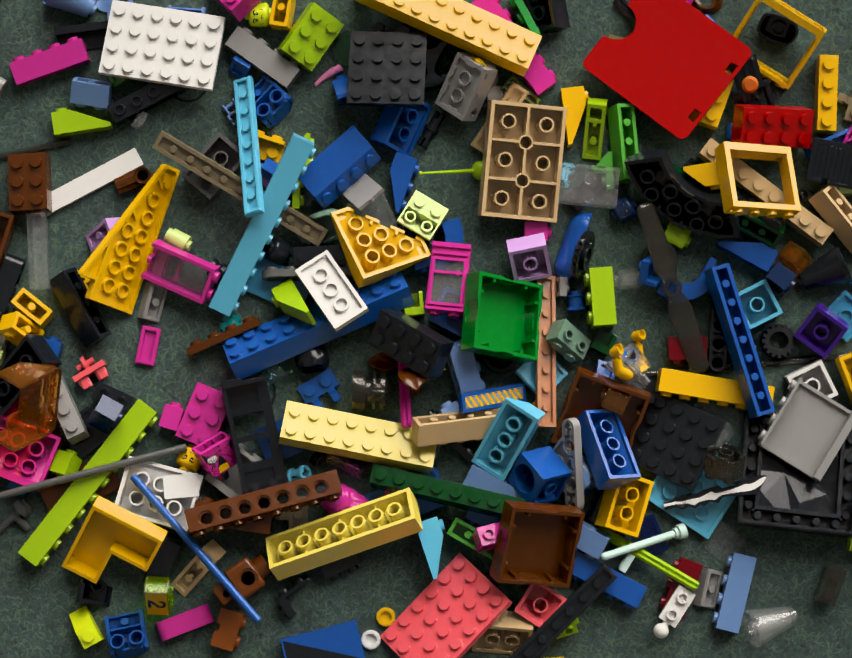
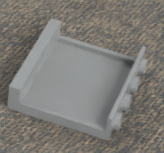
[757,377,852,481]

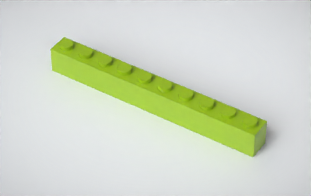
[18,398,159,567]

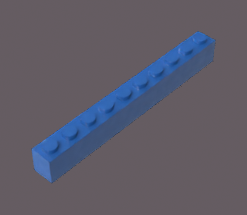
[464,511,647,610]

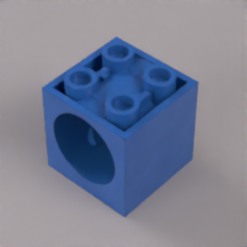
[508,446,572,503]

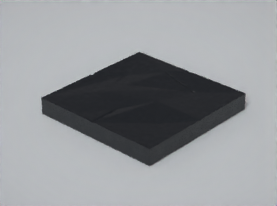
[736,409,852,538]

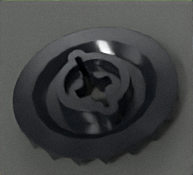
[571,231,595,280]

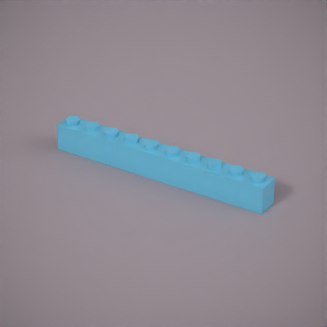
[209,133,316,317]

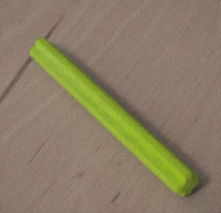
[598,526,700,591]

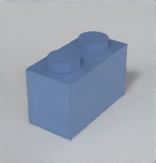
[70,76,113,110]

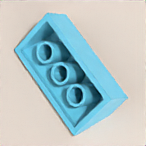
[471,397,545,482]

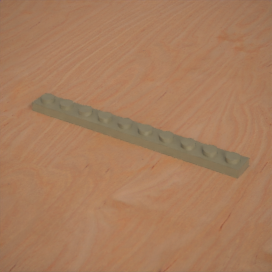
[152,130,328,246]

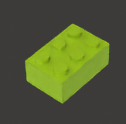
[277,2,344,72]
[583,266,617,329]

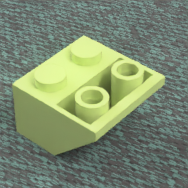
[396,190,449,241]

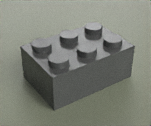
[181,132,240,203]

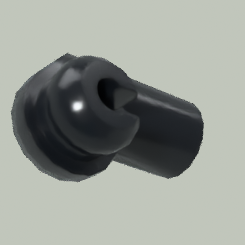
[798,189,816,212]

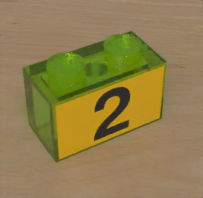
[144,576,175,616]

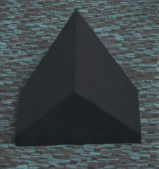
[76,577,113,606]

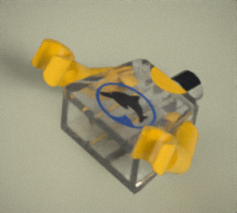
[605,329,652,388]

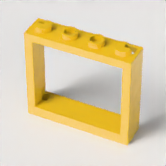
[733,0,827,90]
[714,141,801,220]

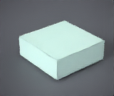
[618,553,635,573]

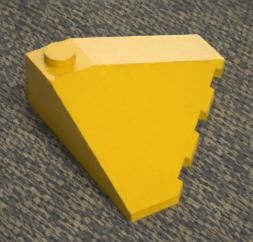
[330,207,431,288]

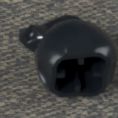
[295,344,330,374]

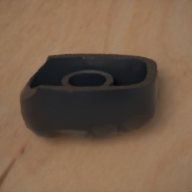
[757,13,799,46]

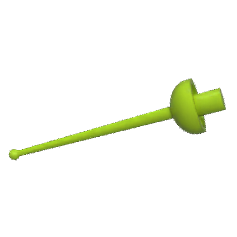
[419,161,482,180]

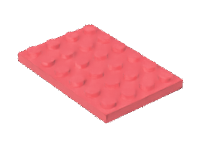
[380,552,513,658]

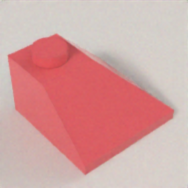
[514,583,567,627]

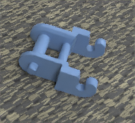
[222,98,236,127]

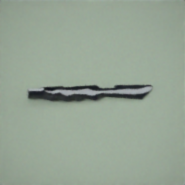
[663,475,767,510]

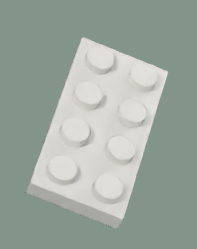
[295,250,369,332]

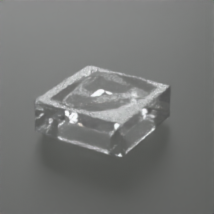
[131,111,150,132]

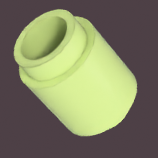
[163,228,193,252]

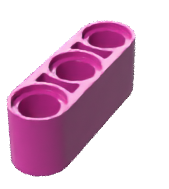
[155,603,214,641]

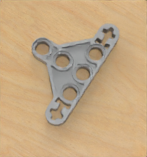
[553,417,584,510]

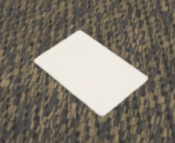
[163,473,199,499]

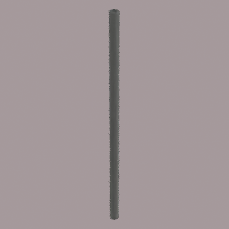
[0,444,187,500]

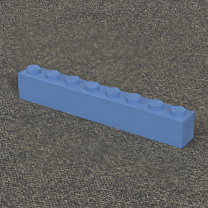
[462,463,611,560]

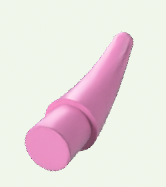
[314,64,343,87]

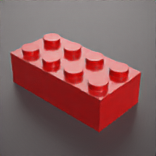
[730,104,814,148]

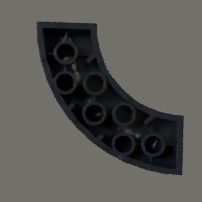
[624,148,740,238]

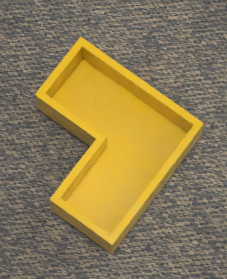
[62,495,168,584]

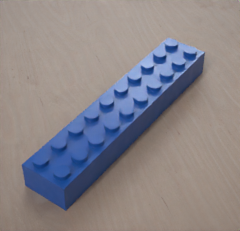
[222,271,415,379]

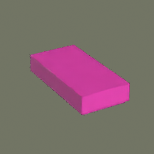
[135,325,162,367]

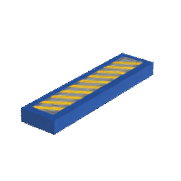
[458,383,527,413]

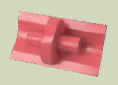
[72,356,109,390]

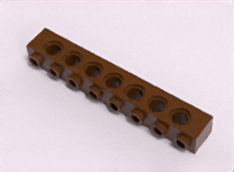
[184,470,342,538]

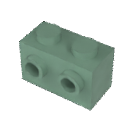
[545,319,591,363]

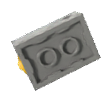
[435,52,498,121]

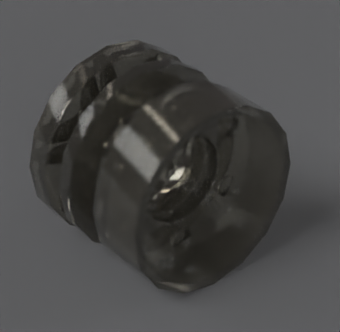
[352,370,389,411]

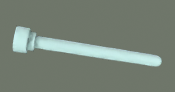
[601,523,688,560]

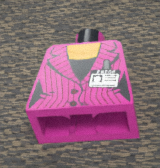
[191,431,236,481]

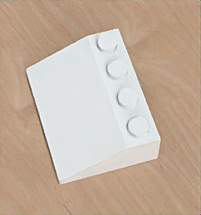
[115,456,204,534]

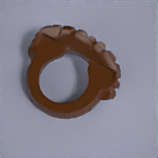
[692,0,723,15]

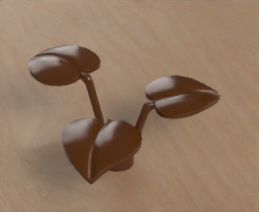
[367,352,428,395]

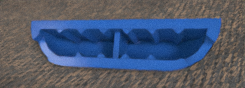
[554,212,592,283]

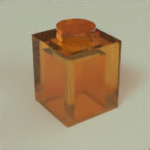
[778,240,813,274]
[599,387,630,415]

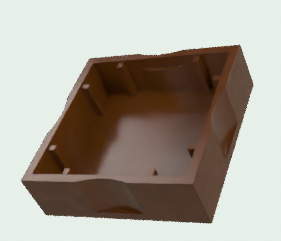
[551,366,651,452]
[489,500,585,588]

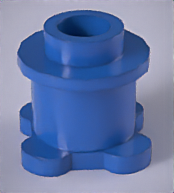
[566,291,586,312]

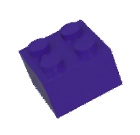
[794,302,850,359]

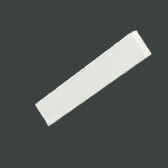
[40,148,144,218]

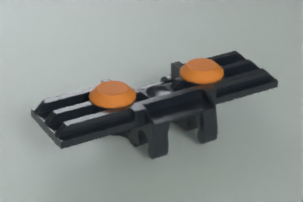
[730,54,776,106]

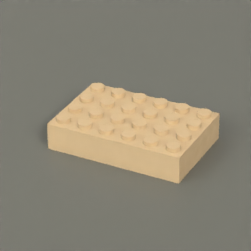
[477,100,567,223]

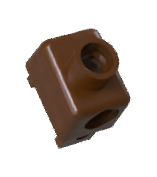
[212,554,273,606]

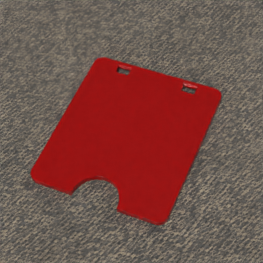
[583,0,751,140]

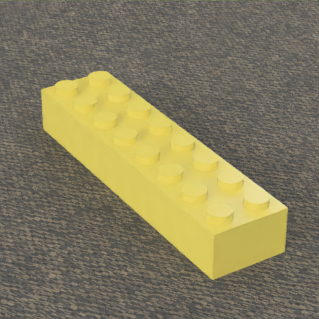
[278,400,437,474]
[265,487,423,581]

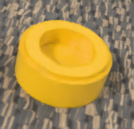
[376,607,395,627]

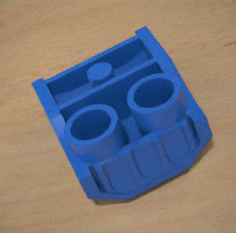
[254,74,294,128]
[104,608,150,658]

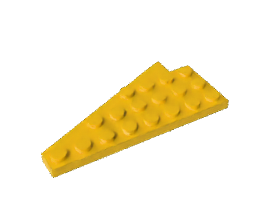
[78,163,180,315]

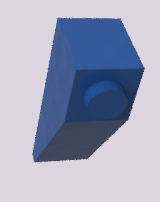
[715,241,779,274]

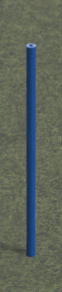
[130,474,262,624]

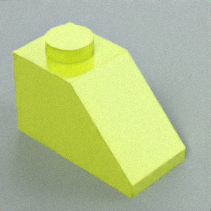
[69,605,104,649]

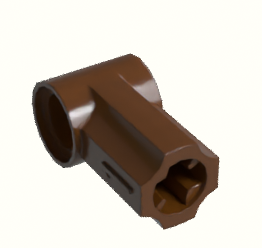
[114,167,153,195]

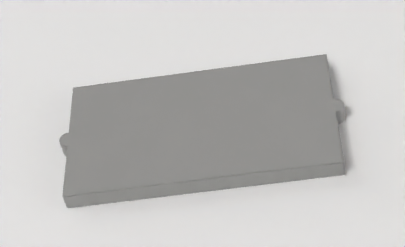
[341,173,385,211]

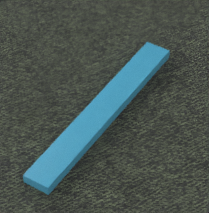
[233,76,265,218]

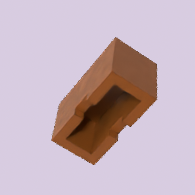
[210,607,247,652]

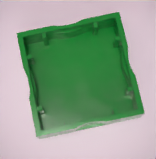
[461,271,543,363]

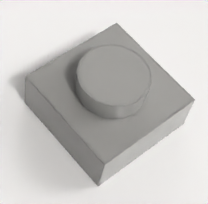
[556,277,569,298]

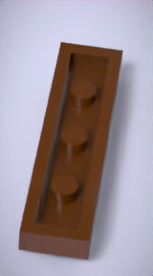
[187,315,262,356]

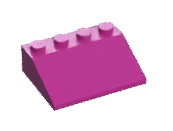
[0,414,64,492]

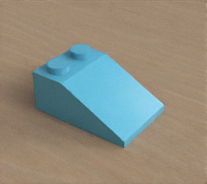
[418,516,446,580]

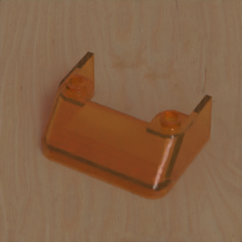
[0,362,62,452]

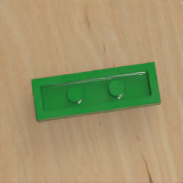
[508,0,542,43]

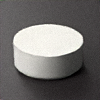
[361,630,381,649]

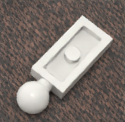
[653,584,696,639]

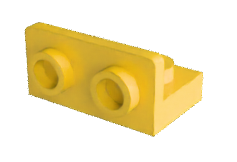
[258,130,286,163]

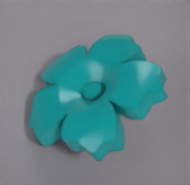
[219,314,242,331]

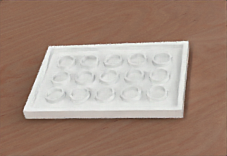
[99,0,226,92]

